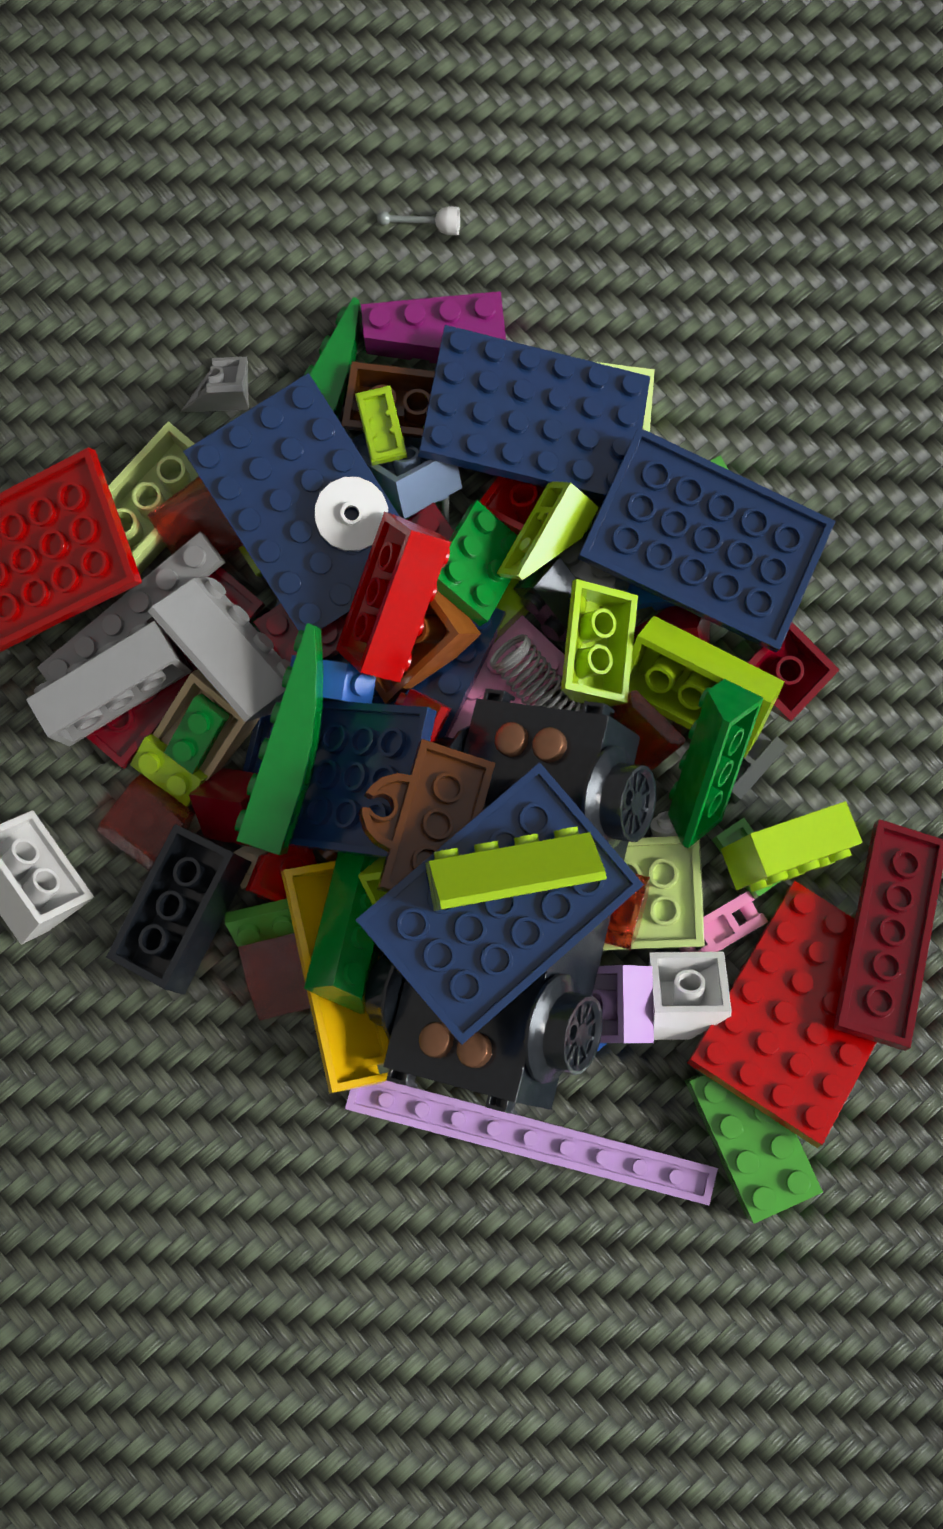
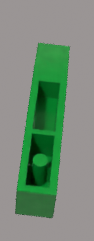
[304,297,362,420]
[235,623,324,855]

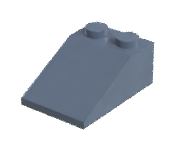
[351,433,462,519]

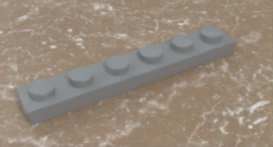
[37,532,225,682]

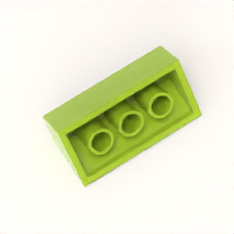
[425,827,607,911]

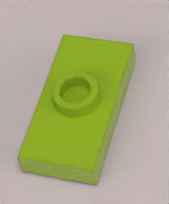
[355,385,407,466]

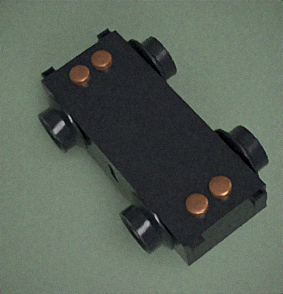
[365,689,656,1115]

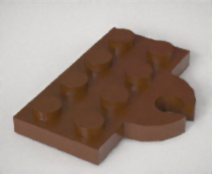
[359,739,495,892]

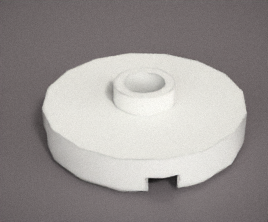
[315,477,388,551]

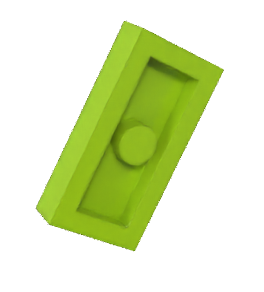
[130,734,208,808]

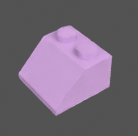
[592,965,654,1043]

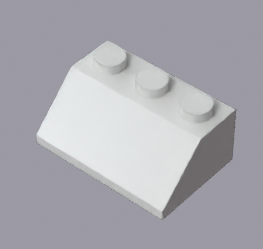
[0,810,94,945]

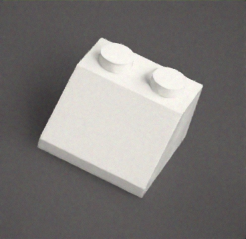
[648,952,732,1040]

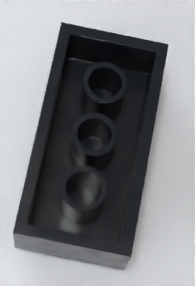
[106,824,252,995]

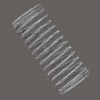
[490,634,583,712]

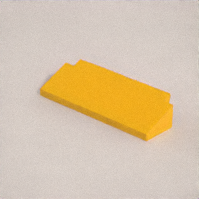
[281,861,390,1094]

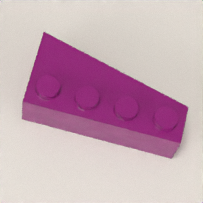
[361,291,506,364]

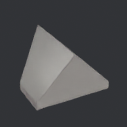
[180,357,249,413]

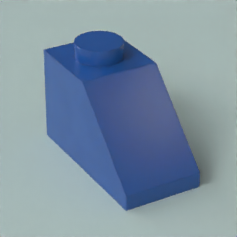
[290,655,376,703]

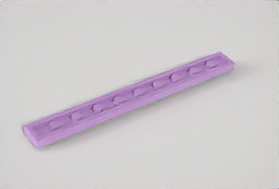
[345,1081,718,1205]

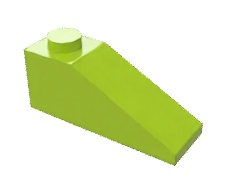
[497,482,599,580]

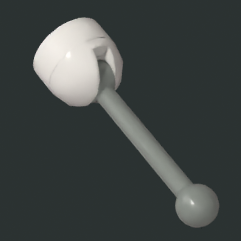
[377,206,460,235]

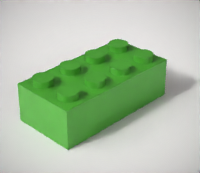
[684,1073,823,1224]

